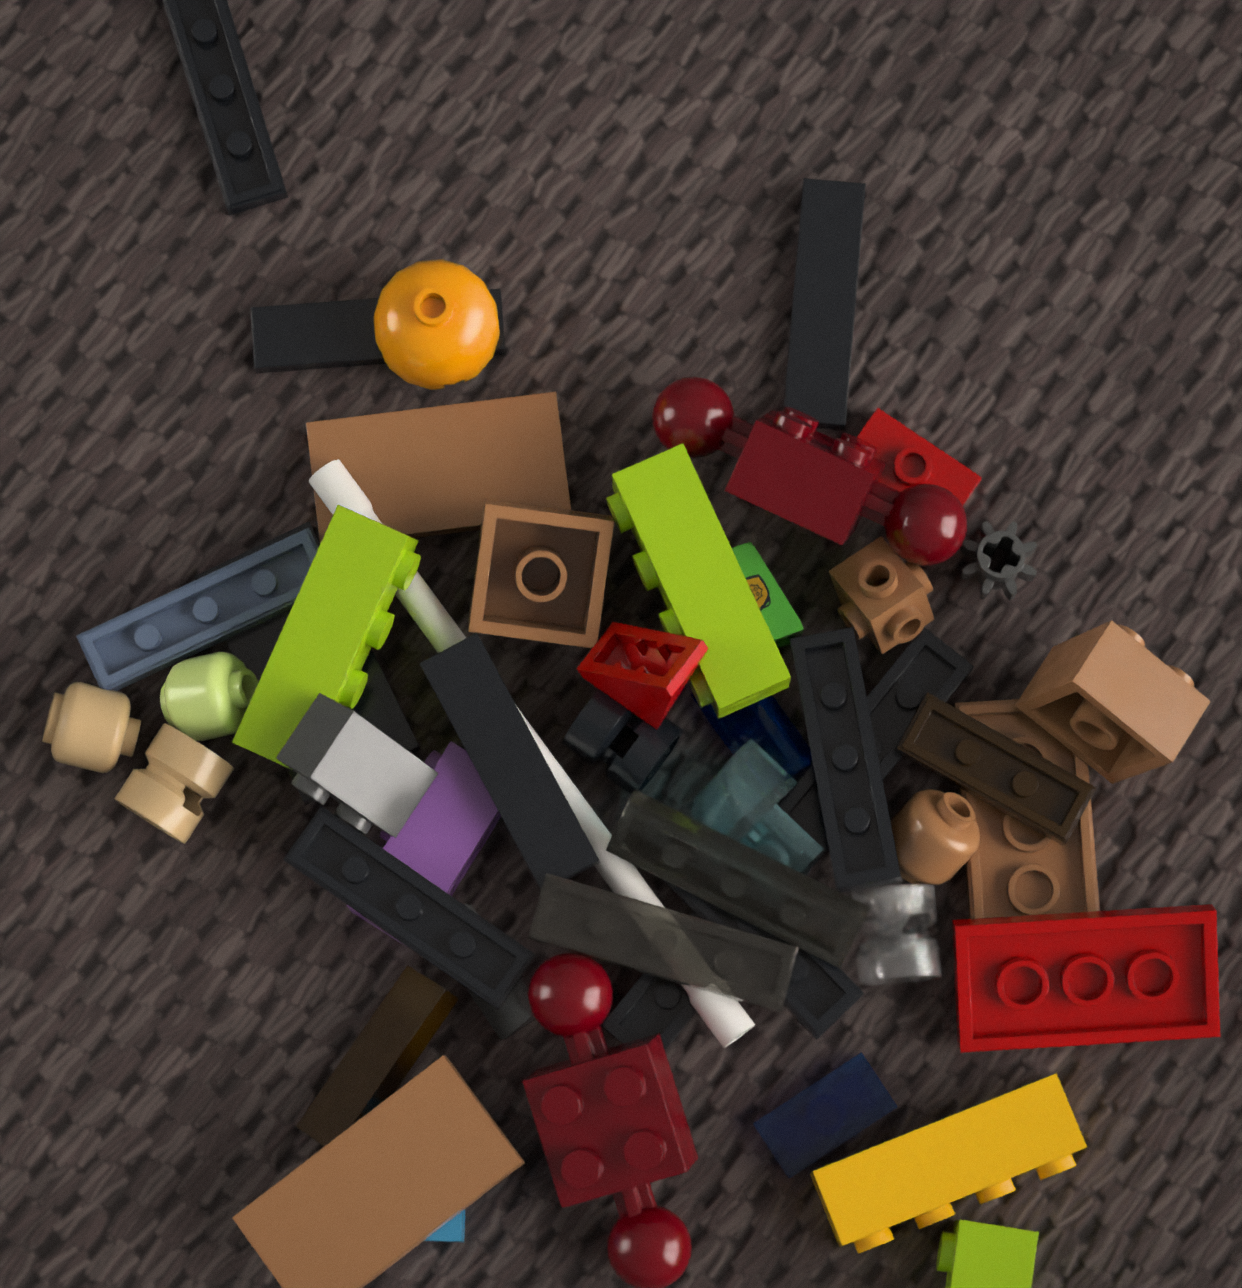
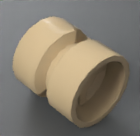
[114,723,234,844]

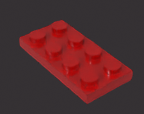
[952,904,1221,1053]

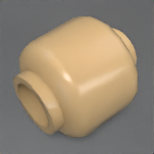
[42,682,141,773]

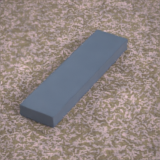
[76,527,318,691]

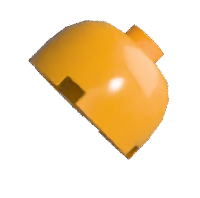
[373,259,500,390]

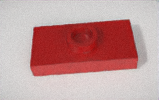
[857,407,982,506]

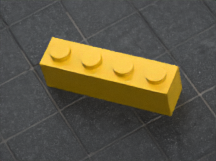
[810,1073,1087,1254]

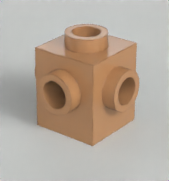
[829,536,935,654]

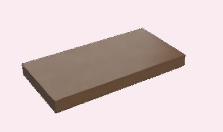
[306,392,571,544]
[953,699,1100,919]
[232,1055,525,1288]

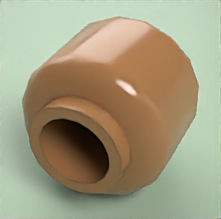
[890,789,980,885]

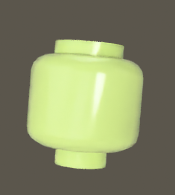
[160,652,258,741]

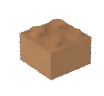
[468,498,614,648]
[1015,620,1211,784]

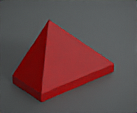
[577,622,709,730]

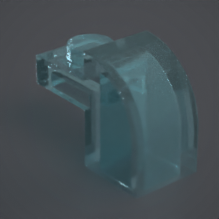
[692,739,823,898]

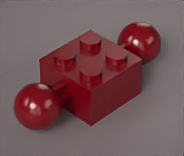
[652,376,967,566]
[522,952,698,1288]

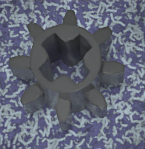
[960,521,1037,600]

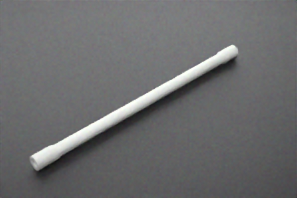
[309,459,755,1048]

